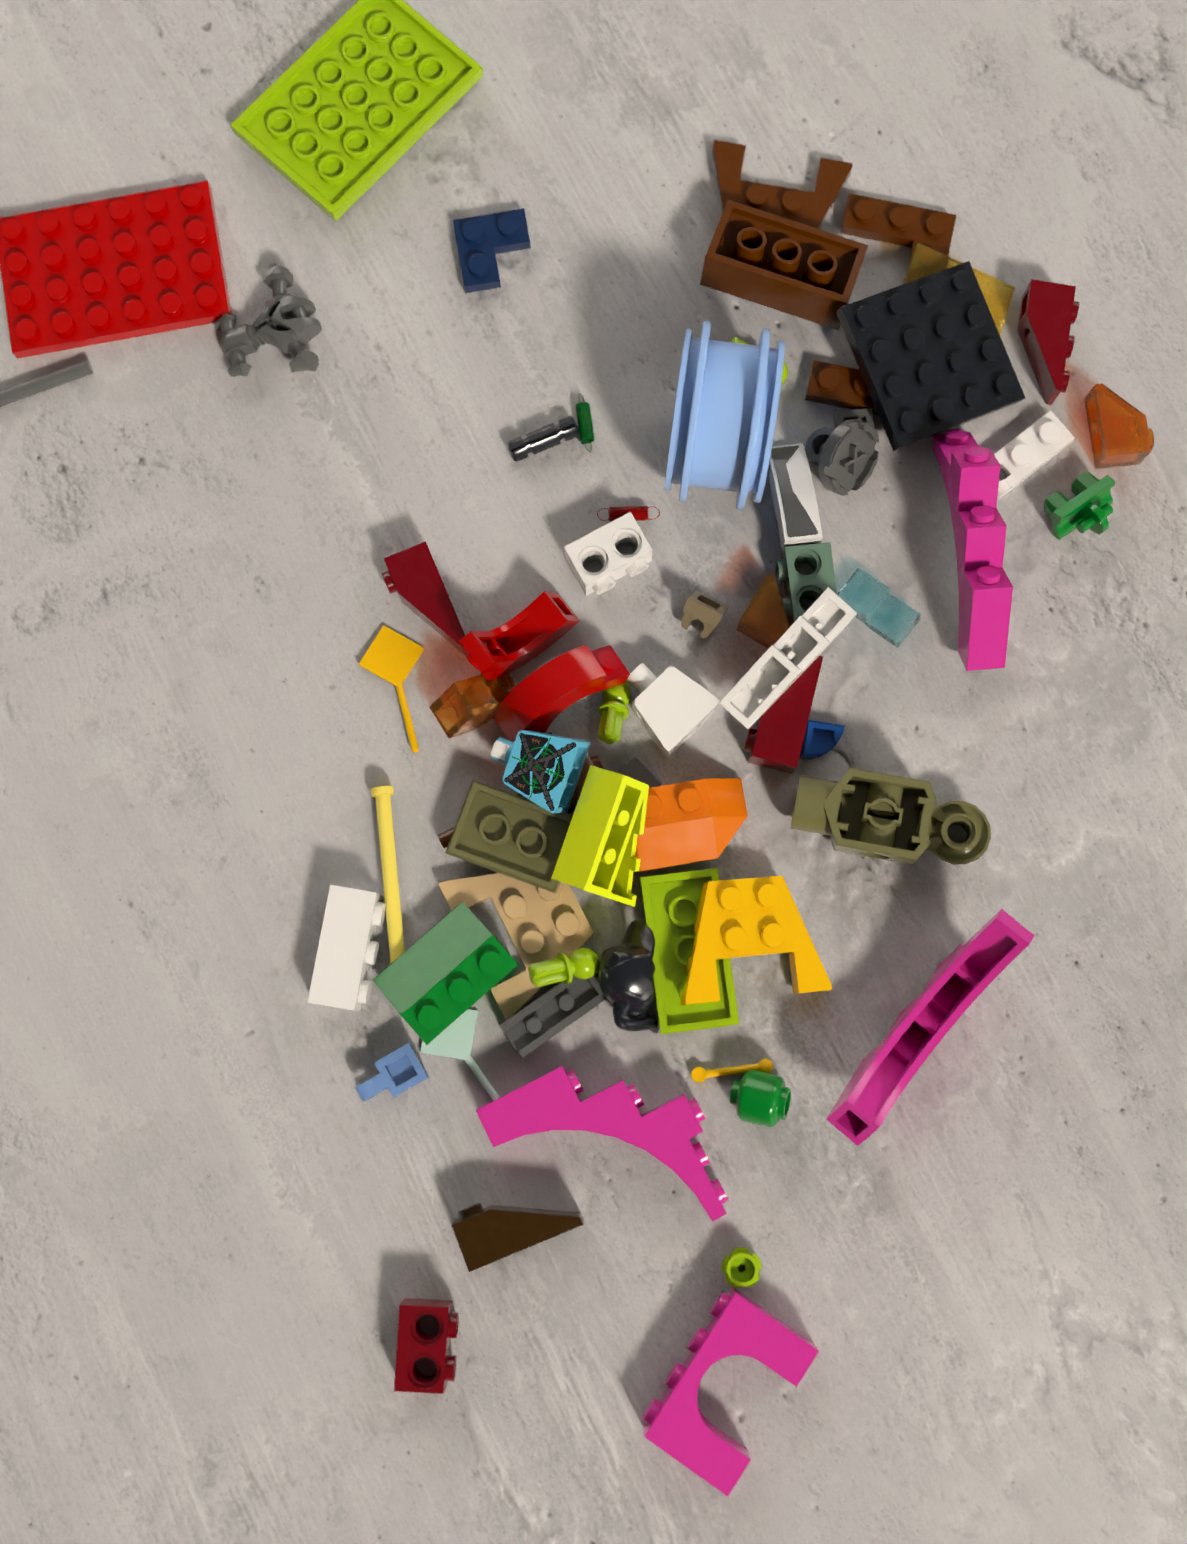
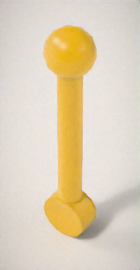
[691,1058,774,1083]

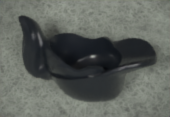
[598,920,659,1033]

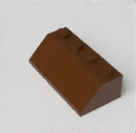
[700,200,868,330]

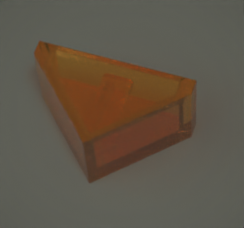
[737,573,789,648]

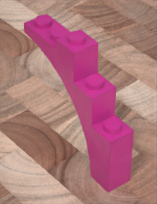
[932,429,1013,671]
[826,909,1035,1146]
[475,1065,729,1221]

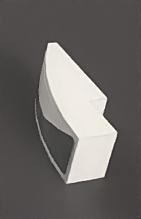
[768,443,823,551]

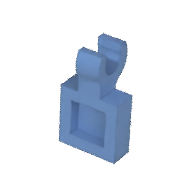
[355,1043,429,1101]

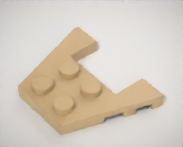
[438,873,594,1020]

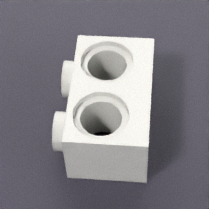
[564,512,653,596]

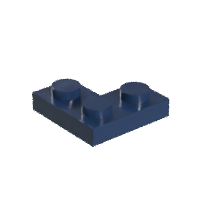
[453,208,531,293]

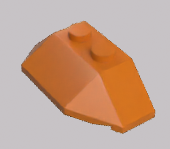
[635,778,748,872]

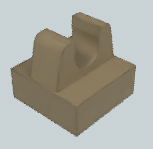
[681,590,729,639]

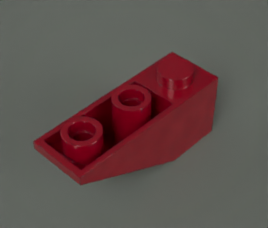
[1017,279,1079,405]

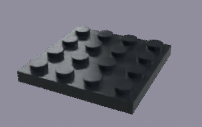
[836,261,1025,451]

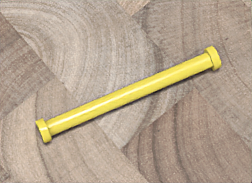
[371,786,405,964]

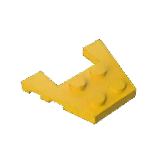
[681,876,832,1005]

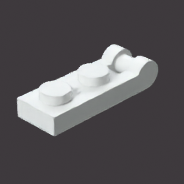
[994,410,1075,501]

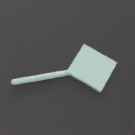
[420,1009,500,1101]

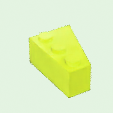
[551,765,649,907]

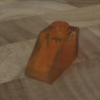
[1084,384,1154,469]

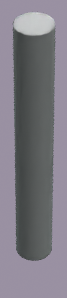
[0,359,94,407]

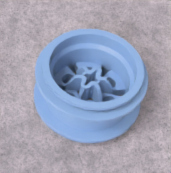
[664,321,785,510]

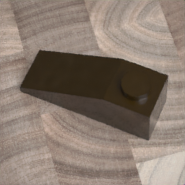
[451,1202,584,1272]

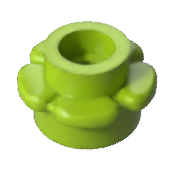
[722,1247,762,1289]

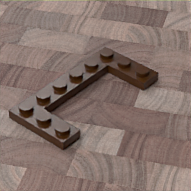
[805,193,956,415]

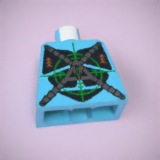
[491,730,591,813]

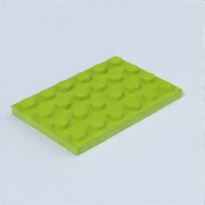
[230,0,484,222]

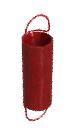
[597,506,660,522]

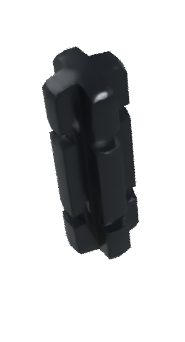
[507,416,579,462]

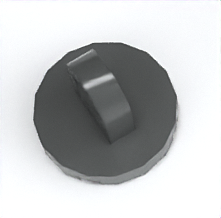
[805,419,879,496]

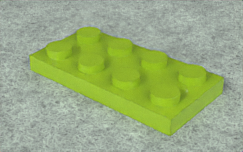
[640,868,740,1035]

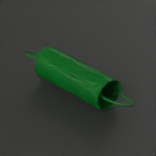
[575,393,595,452]

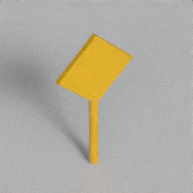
[358,625,425,753]

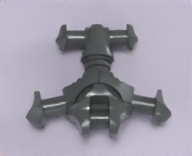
[214,265,322,377]

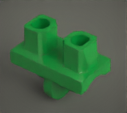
[1043,471,1115,540]

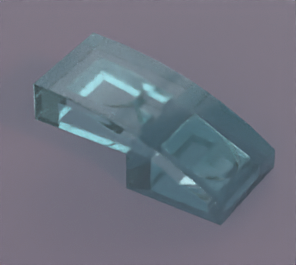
[837,568,921,648]

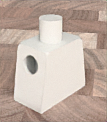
[627,663,720,759]

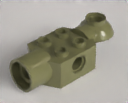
[790,768,991,865]

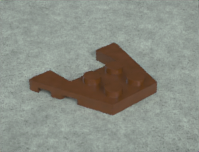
[712,140,853,229]

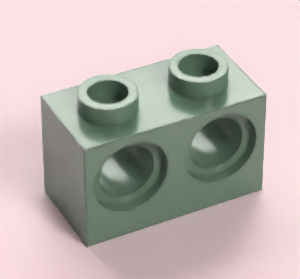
[776,542,837,626]

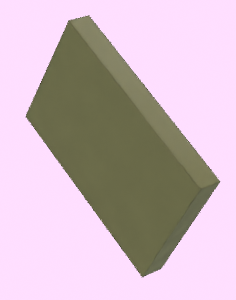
[445,780,573,894]

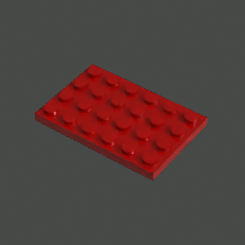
[0,180,232,359]

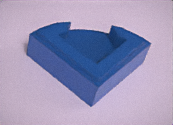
[800,720,845,760]

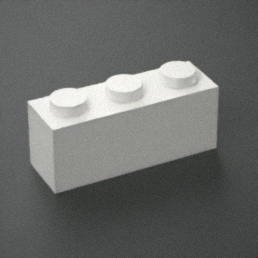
[307,885,386,1011]

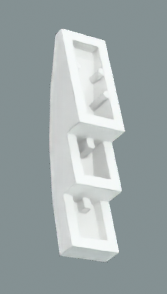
[719,587,858,729]

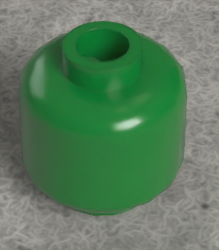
[730,1070,791,1127]

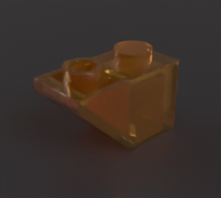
[429,674,517,739]

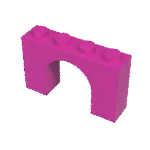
[641,1287,819,1496]

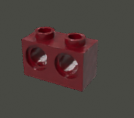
[394,1298,459,1394]

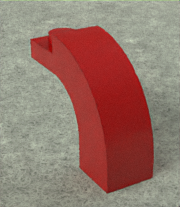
[459,591,580,681]
[493,644,630,742]

